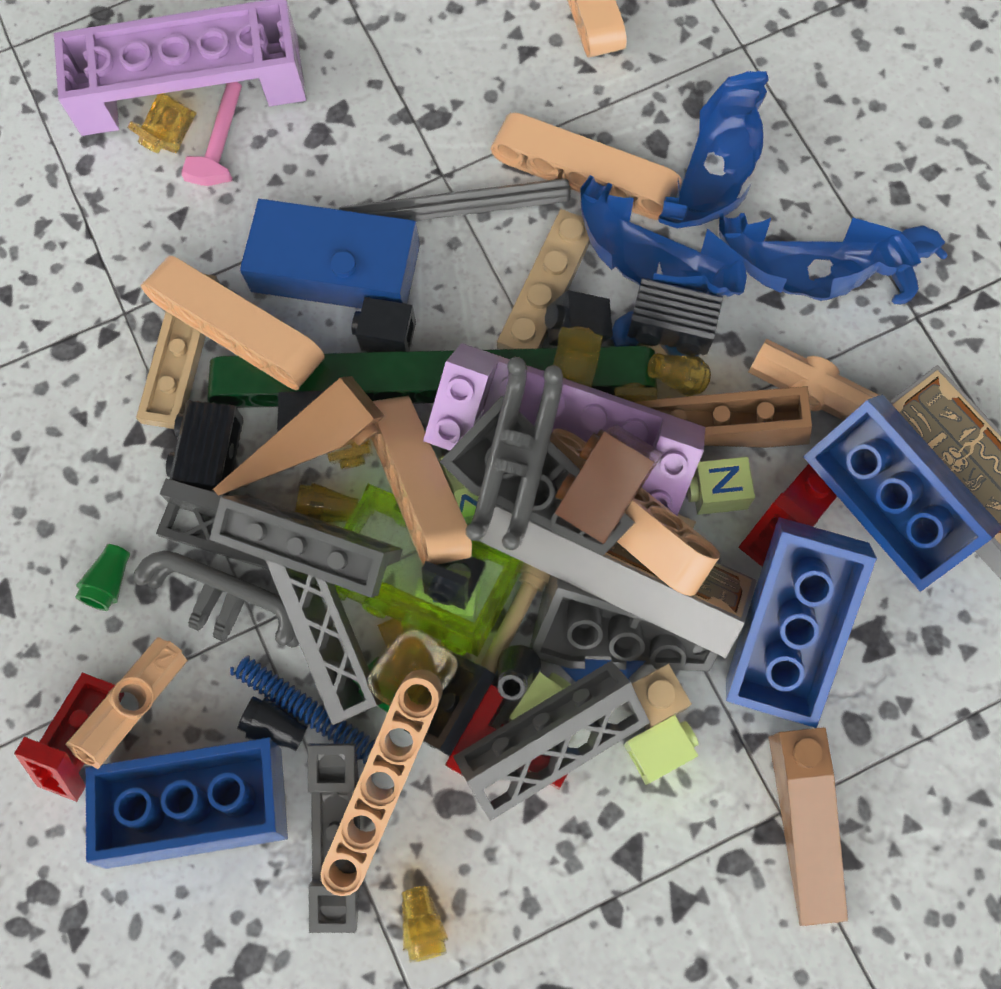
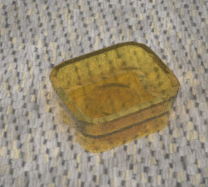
[367,624,457,706]

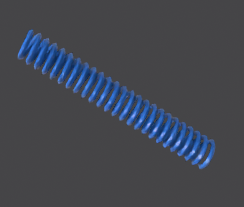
[230,655,376,764]

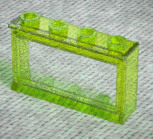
[334,483,523,657]

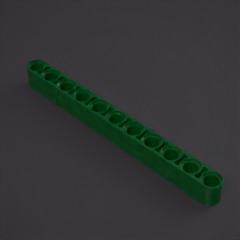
[207,346,658,408]

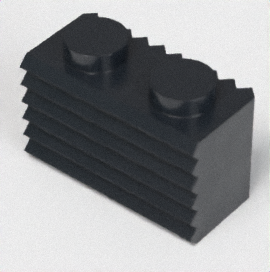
[627,277,723,356]
[166,400,243,496]

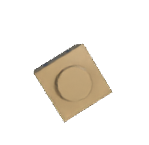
[632,664,692,730]

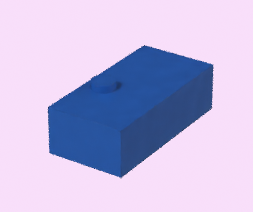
[240,198,420,309]
[803,394,1001,592]
[726,517,877,728]
[86,738,288,869]

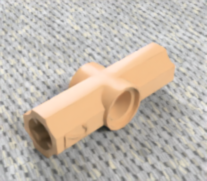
[748,339,878,421]
[66,637,188,769]

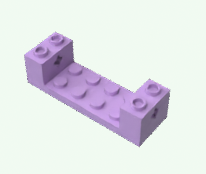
[54,0,306,136]
[423,343,705,516]

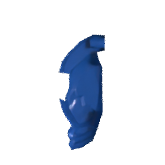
[658,71,769,229]
[580,175,747,297]
[719,213,921,301]

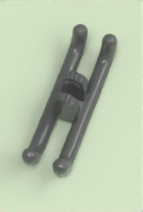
[466,357,563,550]
[133,550,299,648]

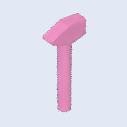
[182,82,242,186]

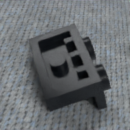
[404,652,496,756]

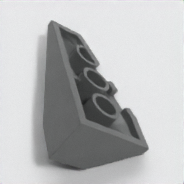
[440,396,635,556]
[529,575,718,671]

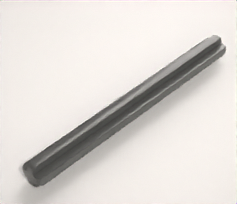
[339,178,571,221]

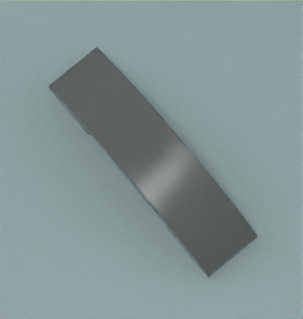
[307,743,360,933]

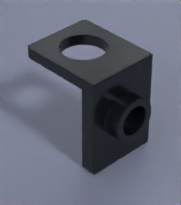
[421,556,486,610]

